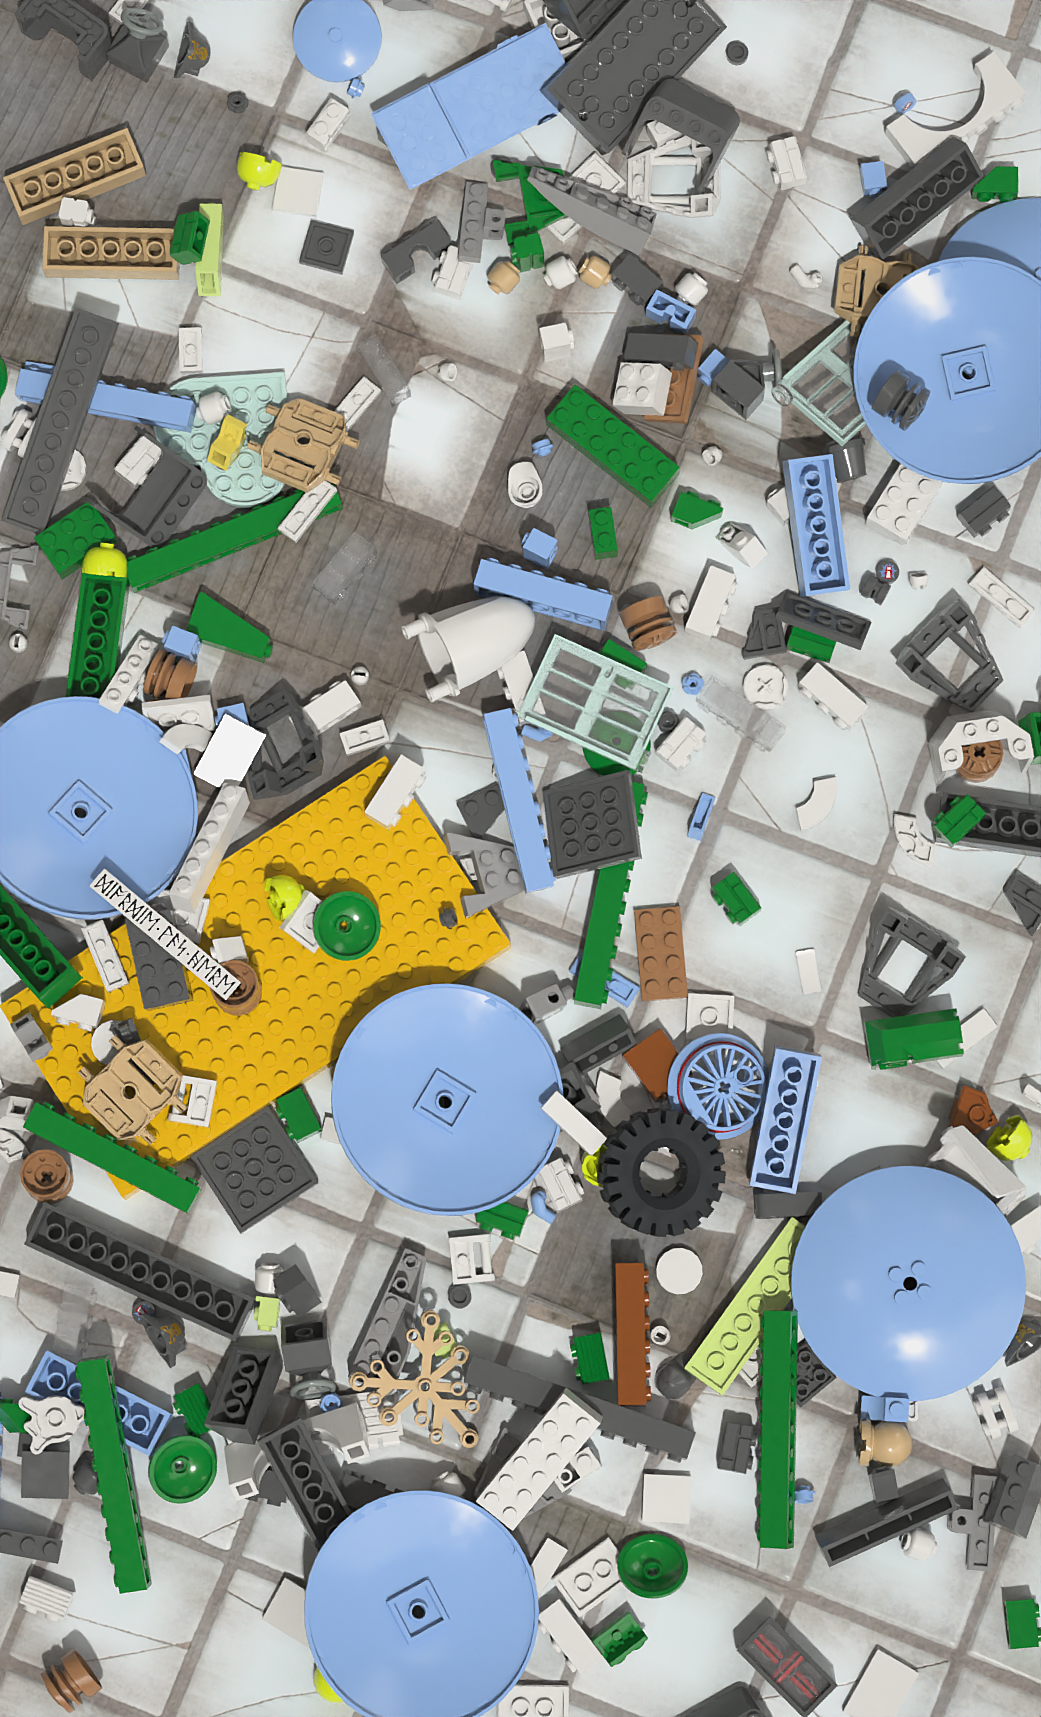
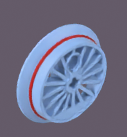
[667,1033,769,1140]

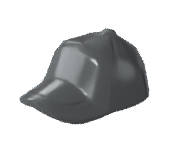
[654,1353,696,1399]

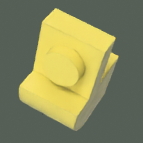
[207,414,247,471]

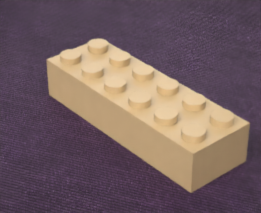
[3,128,146,225]
[42,226,180,280]

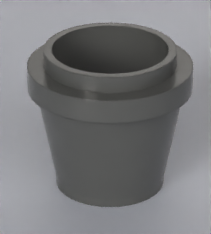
[821,435,867,483]

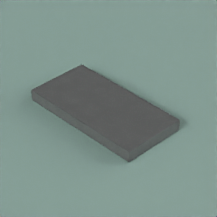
[775,591,872,650]

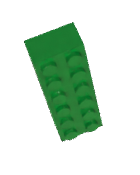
[546,385,680,508]
[65,573,130,699]
[0,885,83,1009]

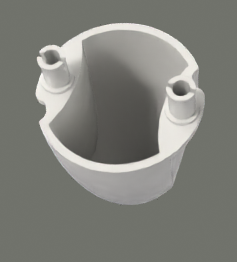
[401,596,535,702]

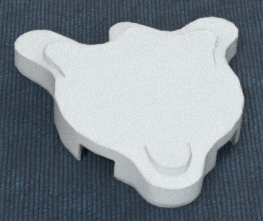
[19,1395,86,1454]

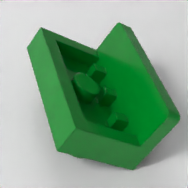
[590,1610,648,1667]

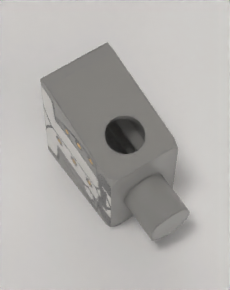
[519,984,575,1025]

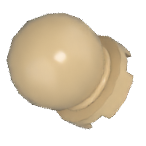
[858,1419,913,1467]

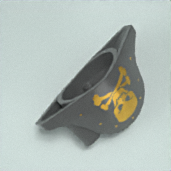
[174,21,211,79]
[139,1313,186,1368]
[1005,1319,1041,1367]

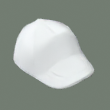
[508,462,543,508]

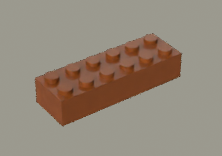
[615,1263,651,1407]

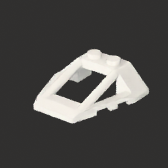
[627,135,721,218]

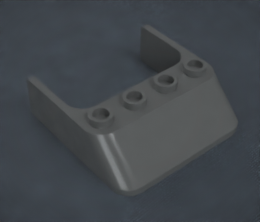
[622,79,740,194]
[84,425,207,548]

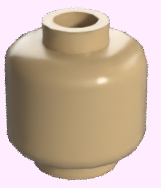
[578,255,612,289]
[487,261,520,295]

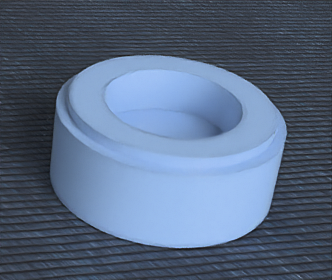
[894,93,917,114]

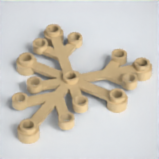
[348,1309,480,1448]

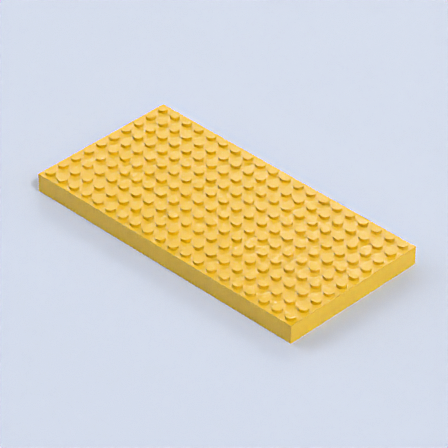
[0,756,511,1200]

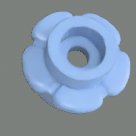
[346,78,365,99]
[532,439,554,457]
[682,673,704,695]
[320,1393,343,1413]
[795,1486,815,1504]

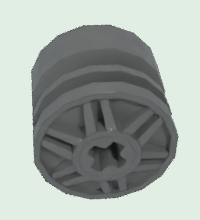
[871,370,931,431]

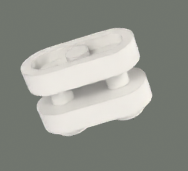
[0,408,37,458]
[973,1386,1019,1440]

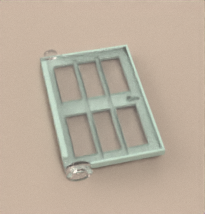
[771,320,866,446]
[515,634,673,773]

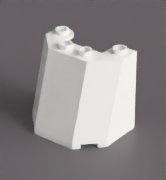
[928,709,1034,786]
[924,1125,1026,1218]

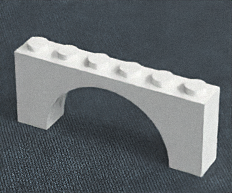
[885,51,1026,169]
[224,1402,371,1501]

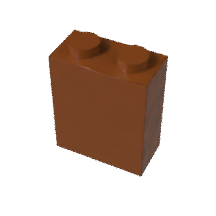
[623,1028,693,1102]

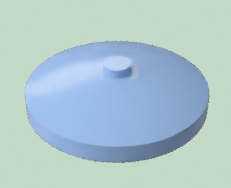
[293,0,382,83]

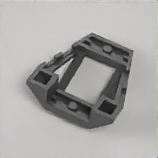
[895,599,1004,712]
[248,689,324,800]
[858,907,966,1017]

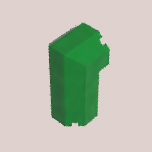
[864,1008,964,1070]

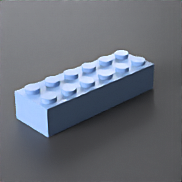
[782,454,850,596]
[474,558,613,631]
[749,1046,822,1194]
[25,1350,173,1457]

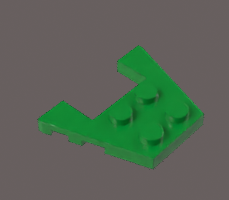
[493,160,567,246]

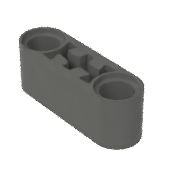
[755,1192,822,1219]

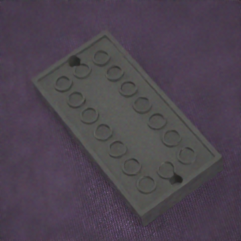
[540,0,727,155]

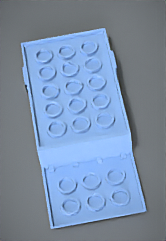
[371,23,566,190]

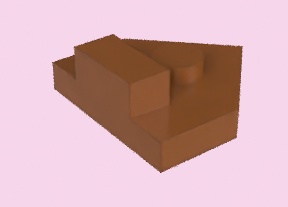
[948,1085,999,1135]

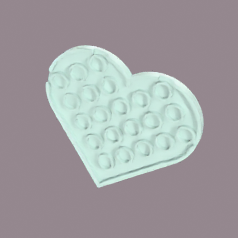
[153,372,291,508]

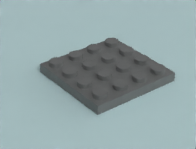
[543,770,642,879]
[190,1106,318,1234]

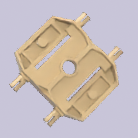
[834,245,919,337]
[247,398,360,493]
[78,1034,188,1146]

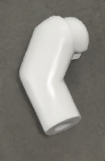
[790,265,823,288]

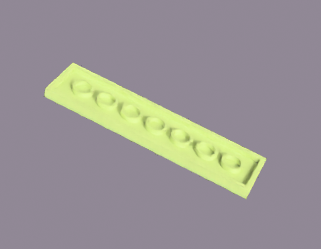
[684,1217,805,1396]

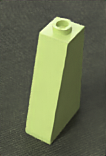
[195,203,224,296]

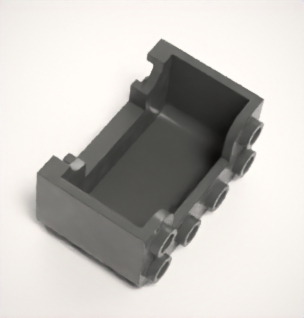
[15,0,112,81]

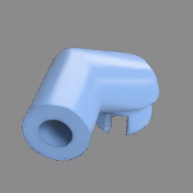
[521,724,553,742]
[531,1190,557,1224]

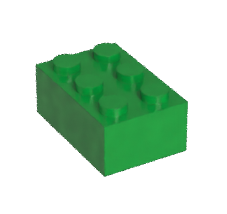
[34,502,118,580]

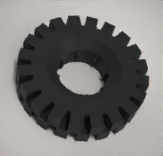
[597,1108,726,1237]

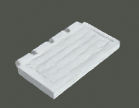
[305,1389,404,1456]

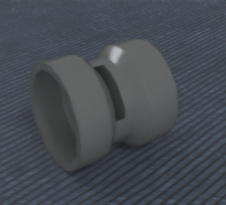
[861,575,891,606]

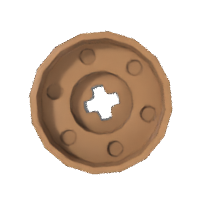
[619,596,677,651]
[143,649,198,700]
[955,740,1003,783]
[210,960,262,1016]
[20,1149,74,1204]
[41,1649,103,1713]

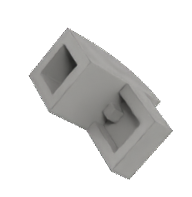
[10,1012,53,1062]

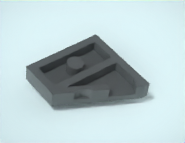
[743,607,787,660]
[457,784,505,840]
[1005,874,1041,936]

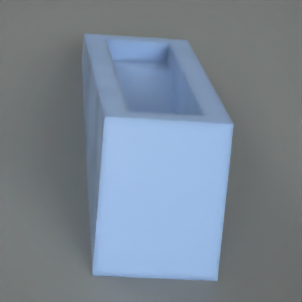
[687,793,716,841]

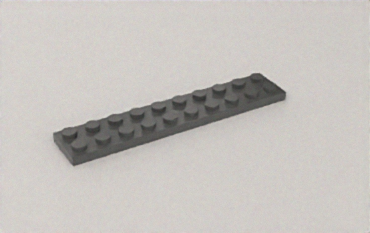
[1,308,119,534]

